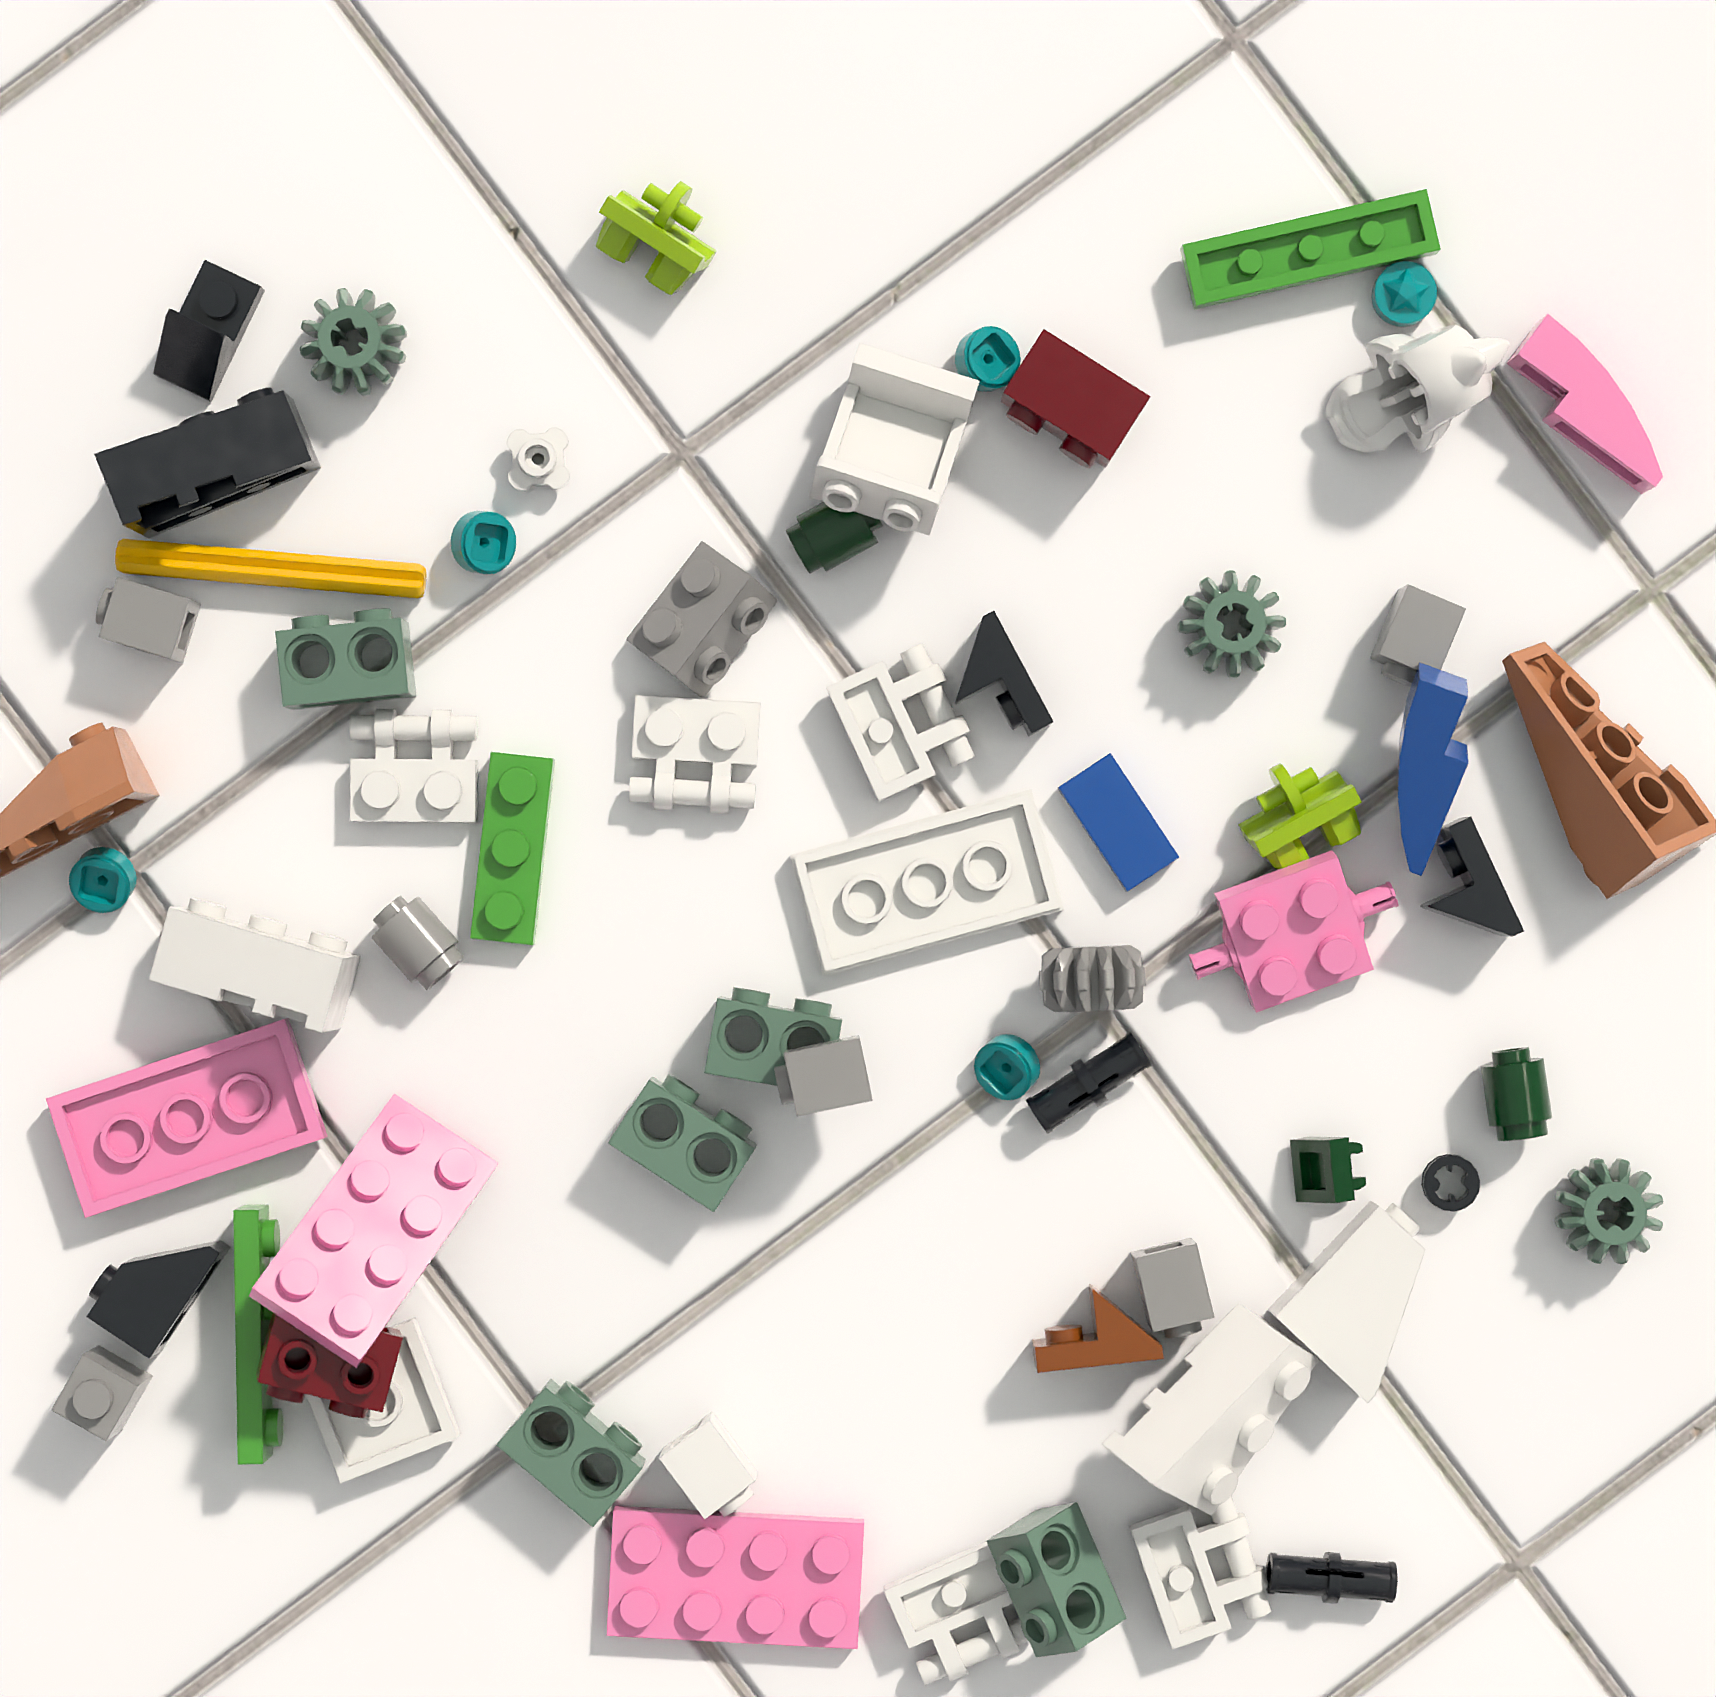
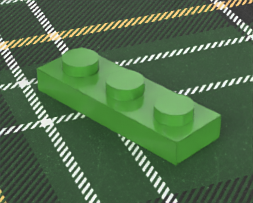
[470,752,555,945]

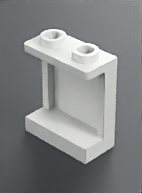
[809,342,979,536]

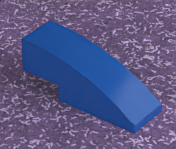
[1398,662,1469,876]

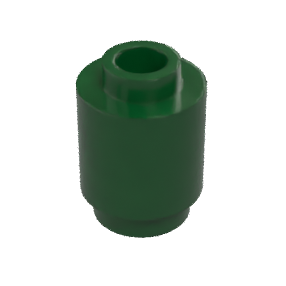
[786,502,883,574]
[1480,1047,1552,1141]

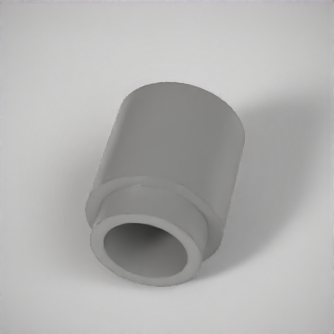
[372,896,464,990]

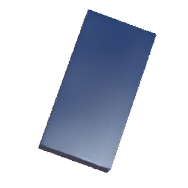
[1057,753,1179,892]

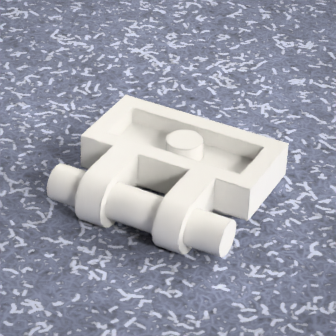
[826,643,975,801]
[629,695,761,813]
[350,709,478,823]
[1129,1496,1271,1650]
[884,1541,1028,1686]

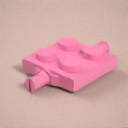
[1189,850,1398,1013]

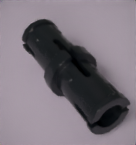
[1026,1032,1152,1134]
[1266,1552,1398,1603]

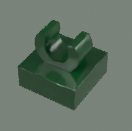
[1290,1137,1366,1203]

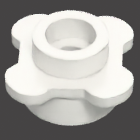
[506,427,570,491]

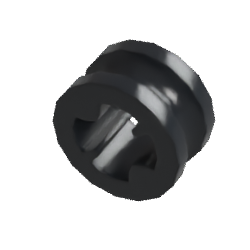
[1421,1154,1480,1212]

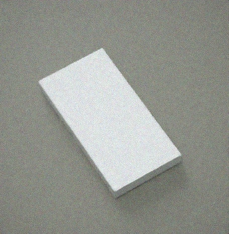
[790,789,1064,976]

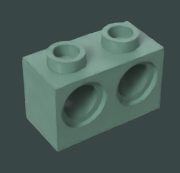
[275,608,416,710]
[704,987,843,1086]
[608,1074,757,1212]
[496,1379,646,1527]
[987,1502,1127,1657]

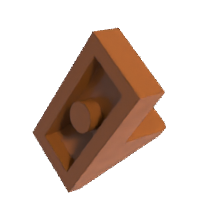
[1032,1284,1164,1373]

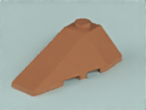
[1502,641,1716,899]
[0,723,160,878]

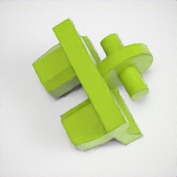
[595,181,717,295]
[1238,763,1362,870]

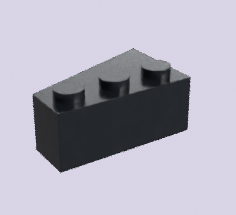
[94,387,321,538]

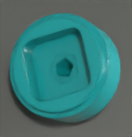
[1372,261,1437,327]
[955,326,1021,392]
[451,511,516,574]
[69,847,137,913]
[974,1034,1040,1100]

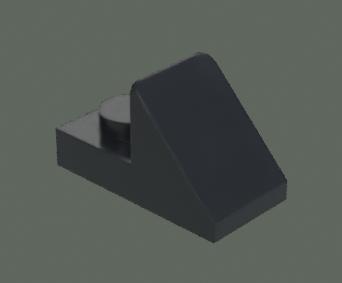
[153,260,265,402]
[955,611,1054,737]
[1420,816,1524,937]

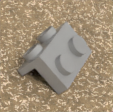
[626,541,777,697]

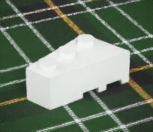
[149,898,361,1033]
[1101,1303,1319,1516]

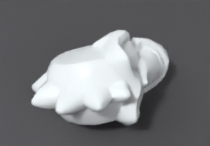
[1326,325,1509,452]

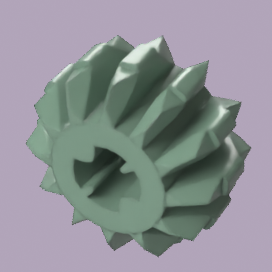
[300,288,407,396]
[1178,570,1286,678]
[1554,1158,1663,1264]

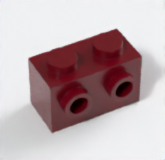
[1000,329,1151,468]
[256,1313,403,1418]

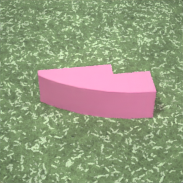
[1506,314,1663,494]

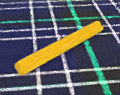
[115,539,427,598]

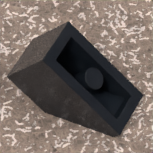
[86,1240,231,1359]

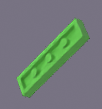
[1180,189,1441,310]
[233,1204,283,1465]

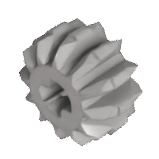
[1039,945,1146,1012]

